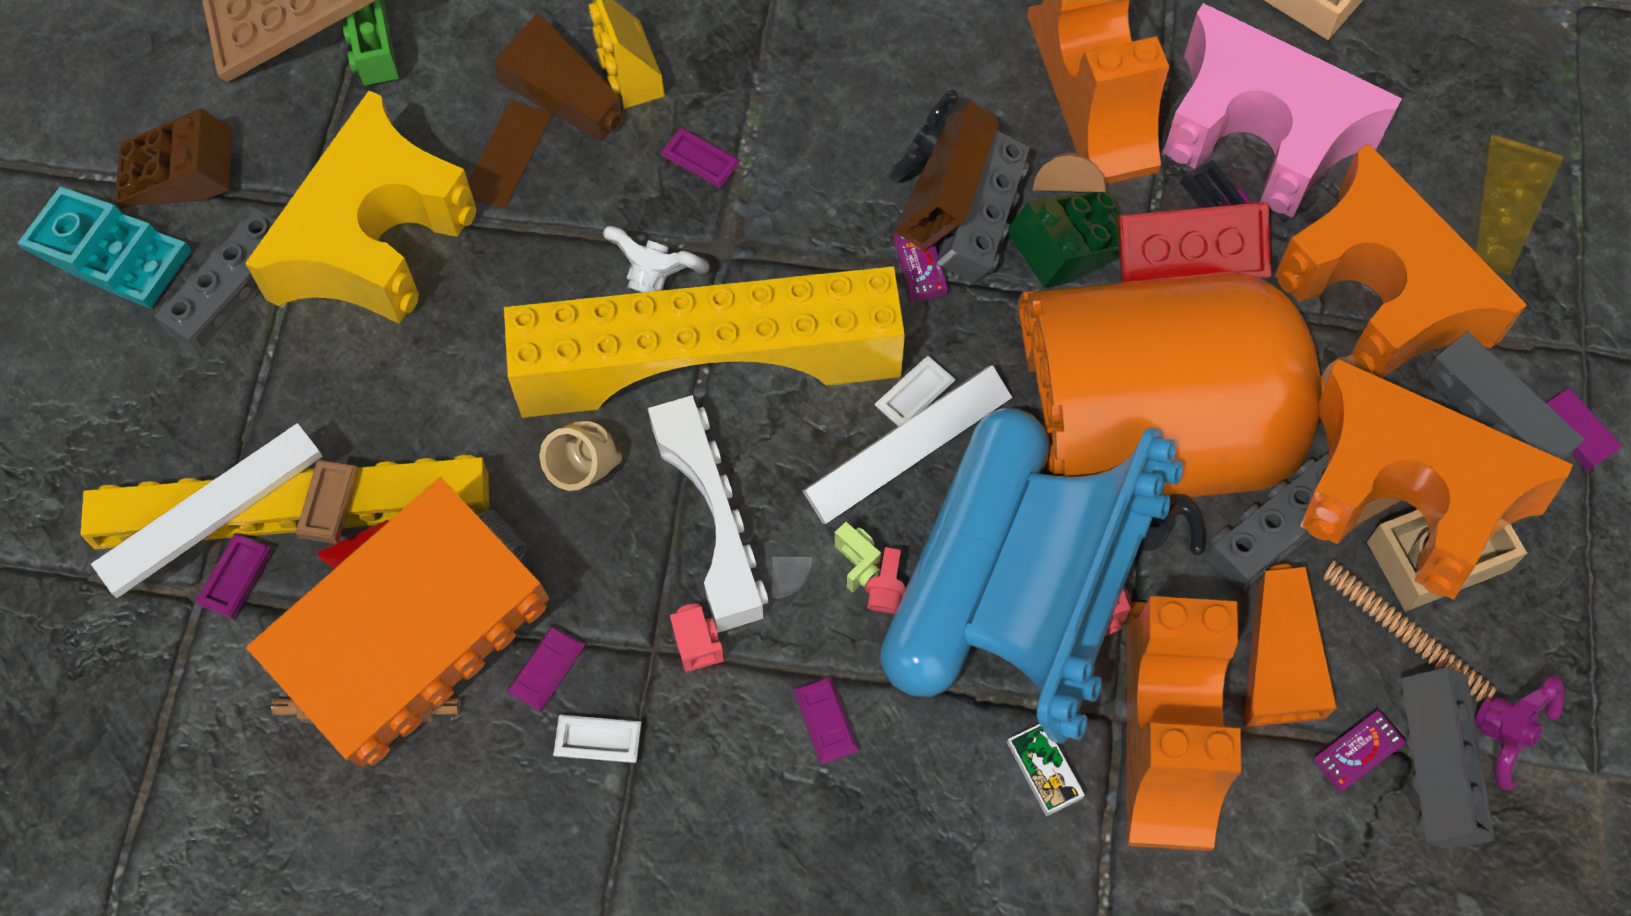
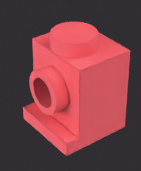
[670,604,724,672]

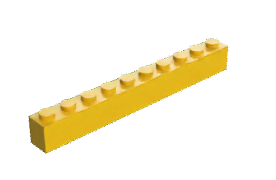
[80,455,489,549]

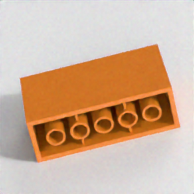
[246,477,549,768]

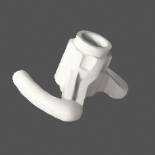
[603,226,709,293]

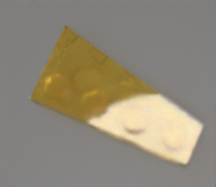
[1475,134,1564,276]

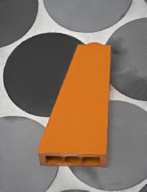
[1244,564,1336,727]

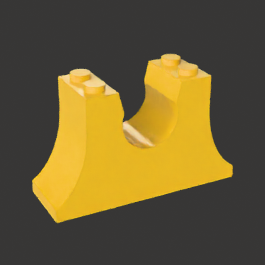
[245,91,476,324]

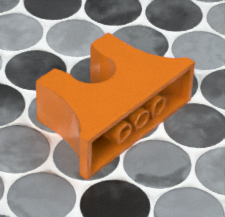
[1027,0,1169,184]
[1274,144,1527,379]
[1300,359,1573,600]
[1126,596,1241,851]

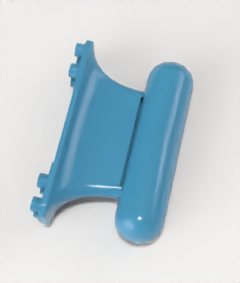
[880,408,1183,744]

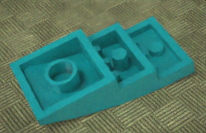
[17,186,192,309]

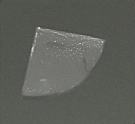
[772,557,812,599]

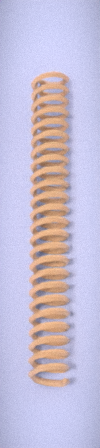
[1323,560,1496,702]

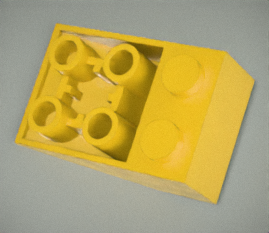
[588,0,664,109]

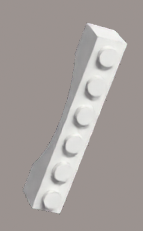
[648,395,768,633]

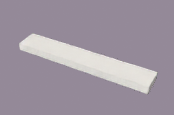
[802,365,1012,524]
[91,423,323,598]

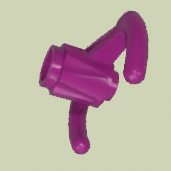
[1475,675,1565,791]

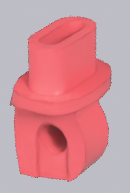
[865,547,906,614]

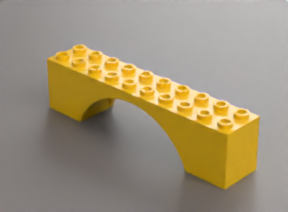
[504,266,905,418]

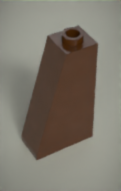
[494,13,623,142]
[894,100,999,251]

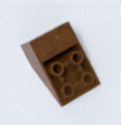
[115,108,233,207]

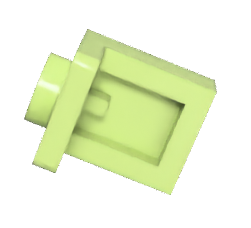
[835,522,881,593]

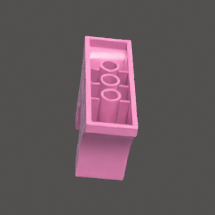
[1163,3,1402,218]

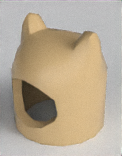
[539,421,622,491]

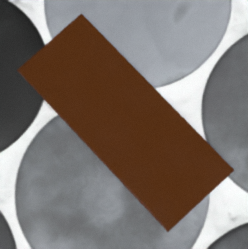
[468,100,552,209]

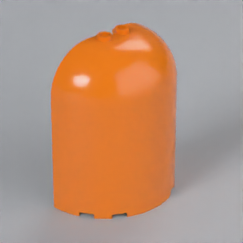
[1017,272,1325,498]

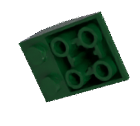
[1007,190,1123,288]

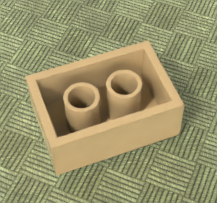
[1367,510,1527,612]

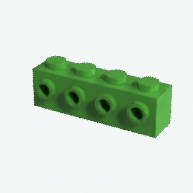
[342,0,399,86]

